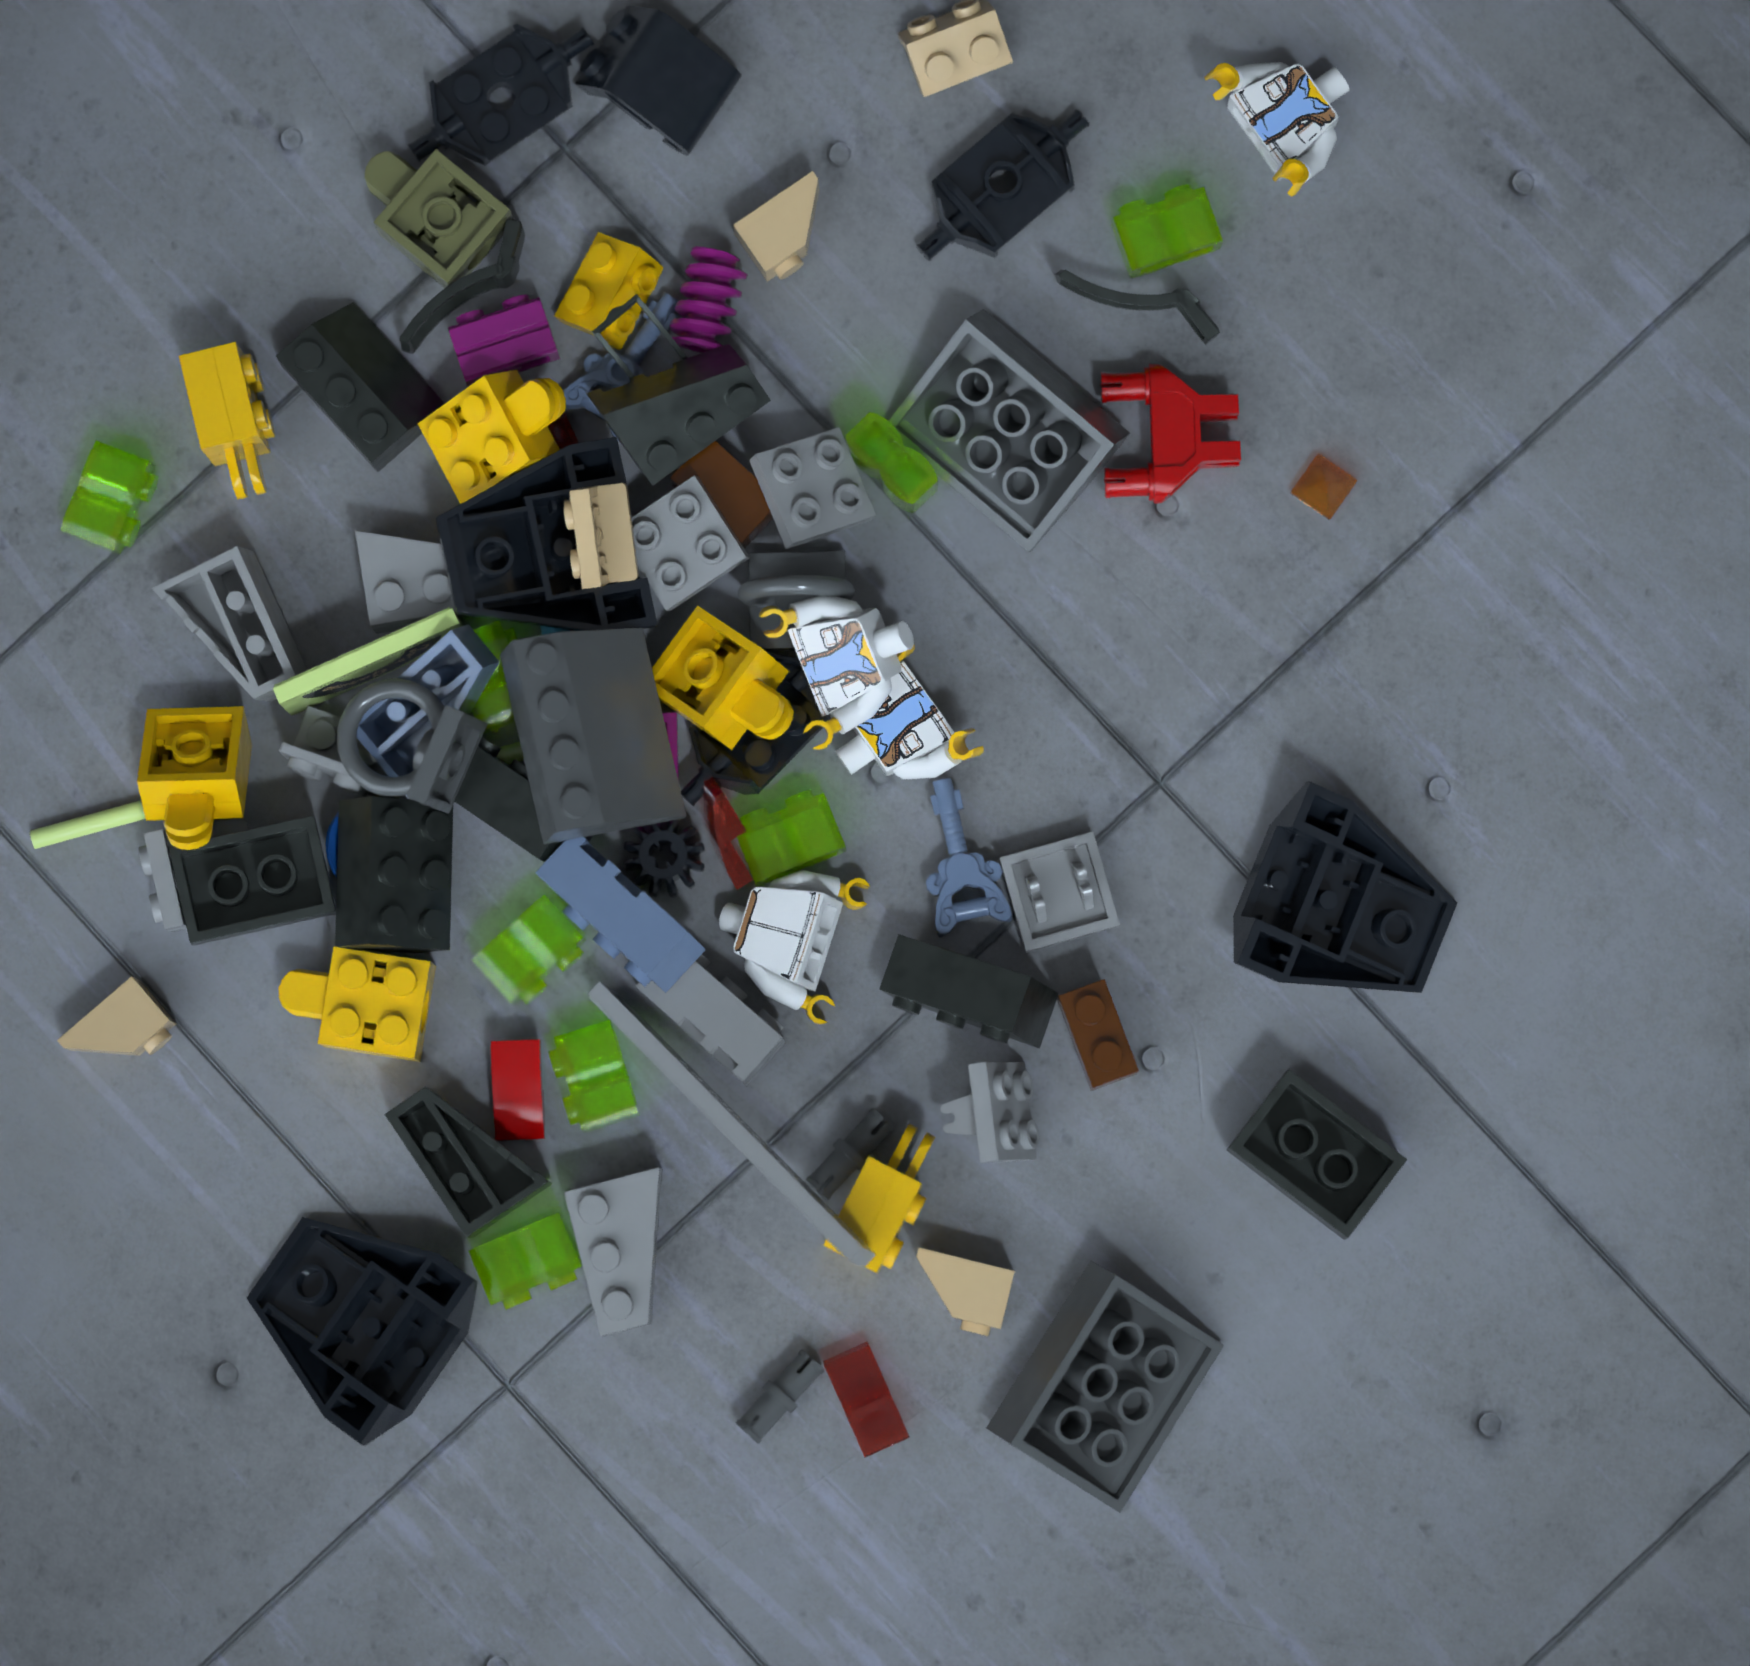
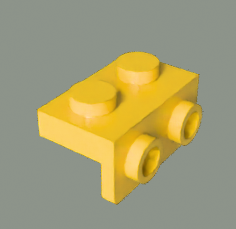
[554,232,663,350]

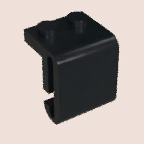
[575,5,742,156]

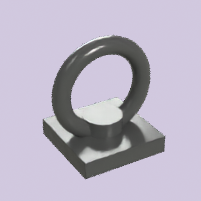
[738,551,855,651]
[337,678,487,814]

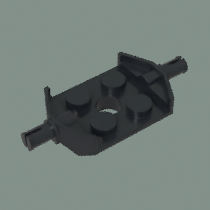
[408,24,594,165]
[916,110,1089,261]
[681,653,831,807]

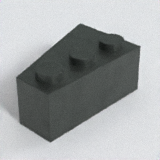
[454,736,594,862]

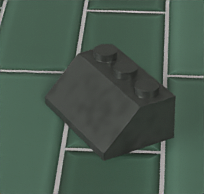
[275,302,445,472]

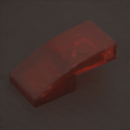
[703,777,753,890]
[823,1341,910,1458]

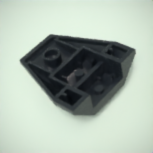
[436,436,658,631]
[1233,781,1457,993]
[247,1217,478,1446]

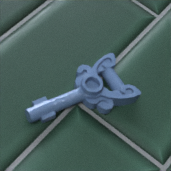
[564,293,678,442]
[926,778,1012,937]

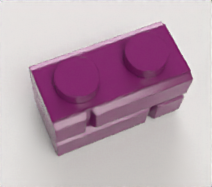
[448,294,560,387]

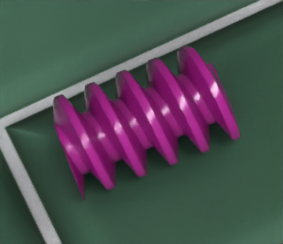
[670,246,748,353]

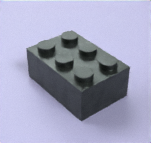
[335,796,453,953]
[169,815,336,946]
[1226,1069,1408,1240]

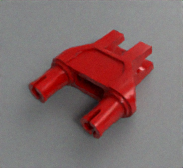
[1100,363,1241,504]

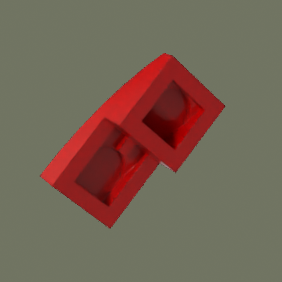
[490,1039,545,1141]

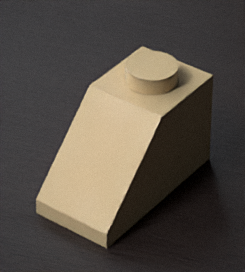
[733,171,819,282]
[57,976,177,1056]
[917,1248,1015,1336]

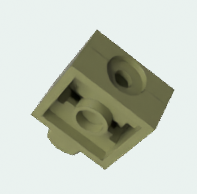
[364,149,514,288]

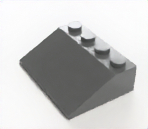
[883,309,1130,552]
[500,628,686,844]
[986,1261,1224,1513]

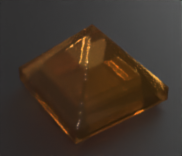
[1290,453,1358,521]

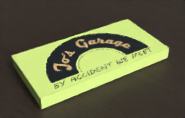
[272,607,463,716]

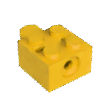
[179,342,275,500]
[417,370,566,504]
[652,605,794,750]
[137,706,252,850]
[278,947,436,1062]
[824,1123,935,1274]

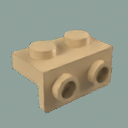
[898,0,1013,97]
[564,483,639,589]

